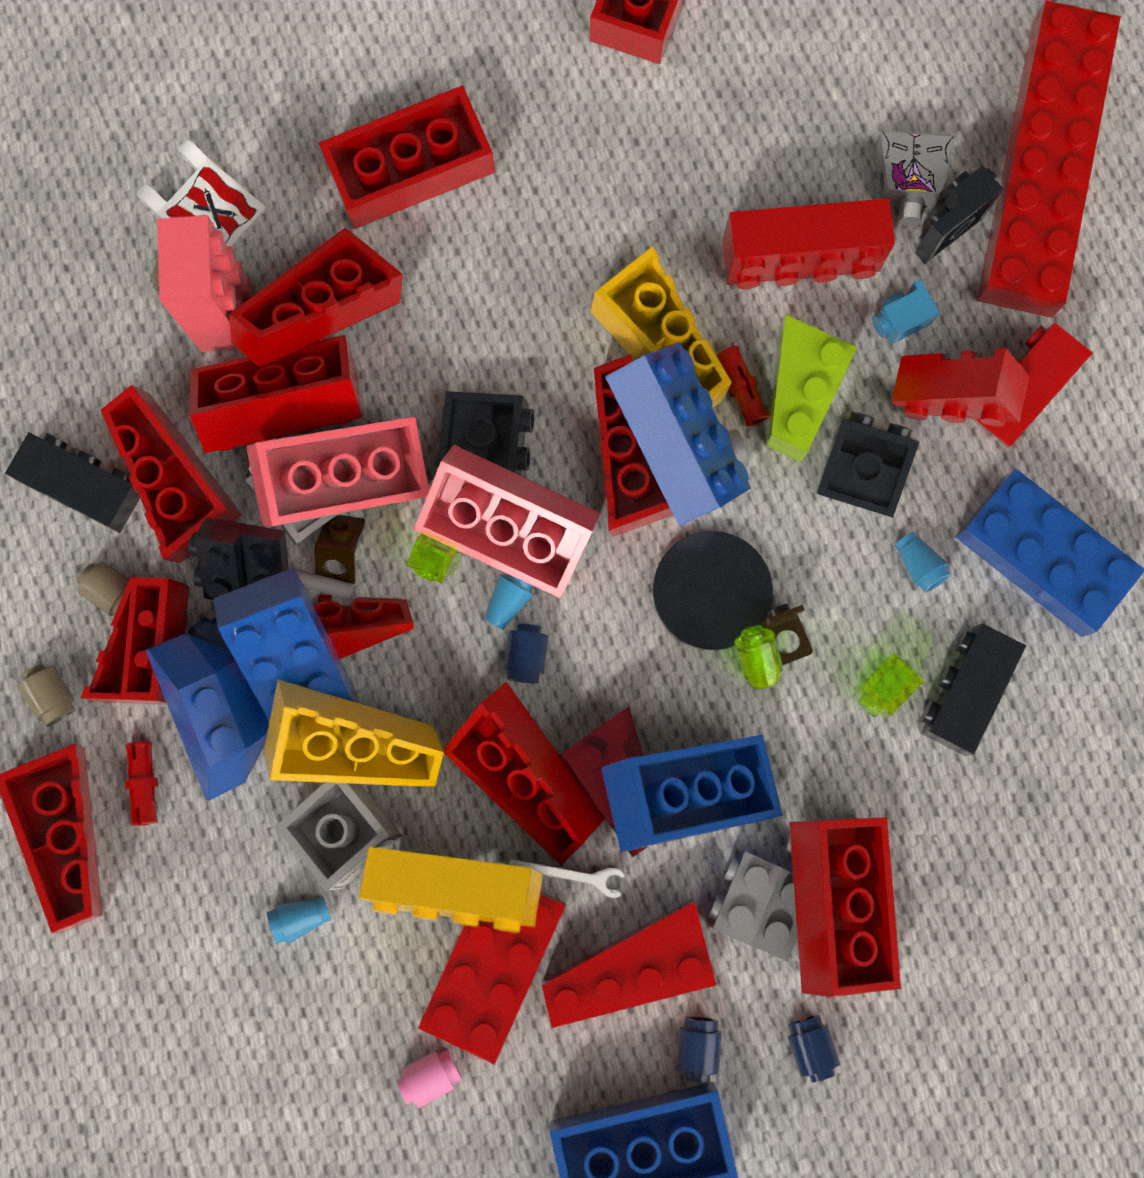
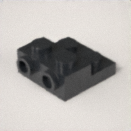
[915,165,1003,264]
[436,391,535,476]
[816,411,920,518]
[188,517,289,600]

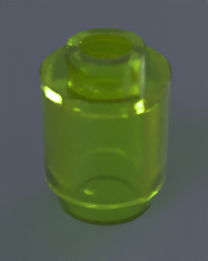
[734,625,783,689]

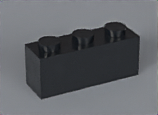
[5,432,140,533]
[920,623,1027,756]

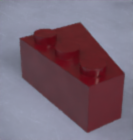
[561,707,649,857]

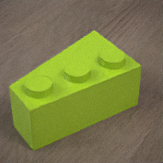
[766,314,858,462]

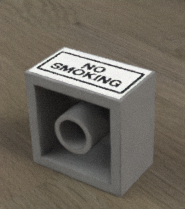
[275,782,402,892]

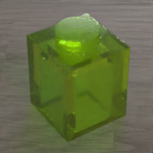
[854,652,924,718]

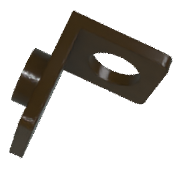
[314,515,366,584]
[760,603,813,667]

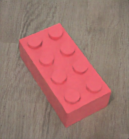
[157,215,253,352]
[246,417,429,527]
[414,445,601,598]

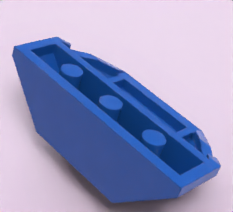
[146,634,269,801]

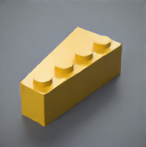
[590,246,732,409]
[264,680,444,787]
[359,847,543,932]

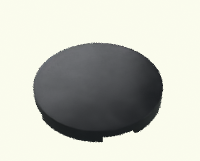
[653,531,773,651]

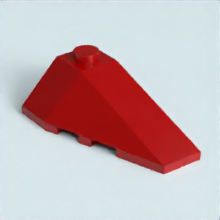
[313,595,414,659]

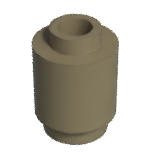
[77,562,129,616]
[17,664,76,727]

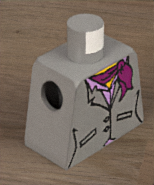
[874,131,955,226]

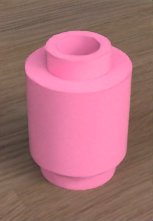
[397,1049,463,1108]

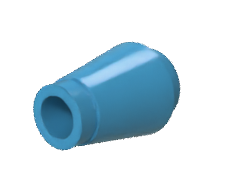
[895,532,951,593]
[484,573,534,630]
[266,897,331,944]

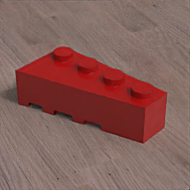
[229,227,403,367]
[593,354,673,537]
[101,384,242,563]
[443,681,605,866]
[0,744,103,934]
[541,899,717,1028]

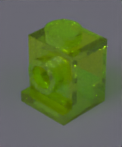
[406,534,463,584]

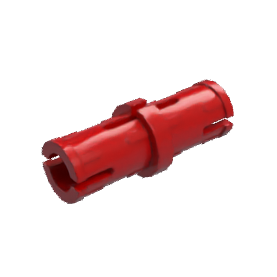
[717,346,770,427]
[124,741,159,826]

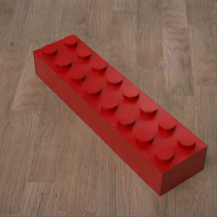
[976,0,1121,318]

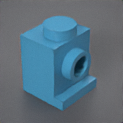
[872,279,940,345]

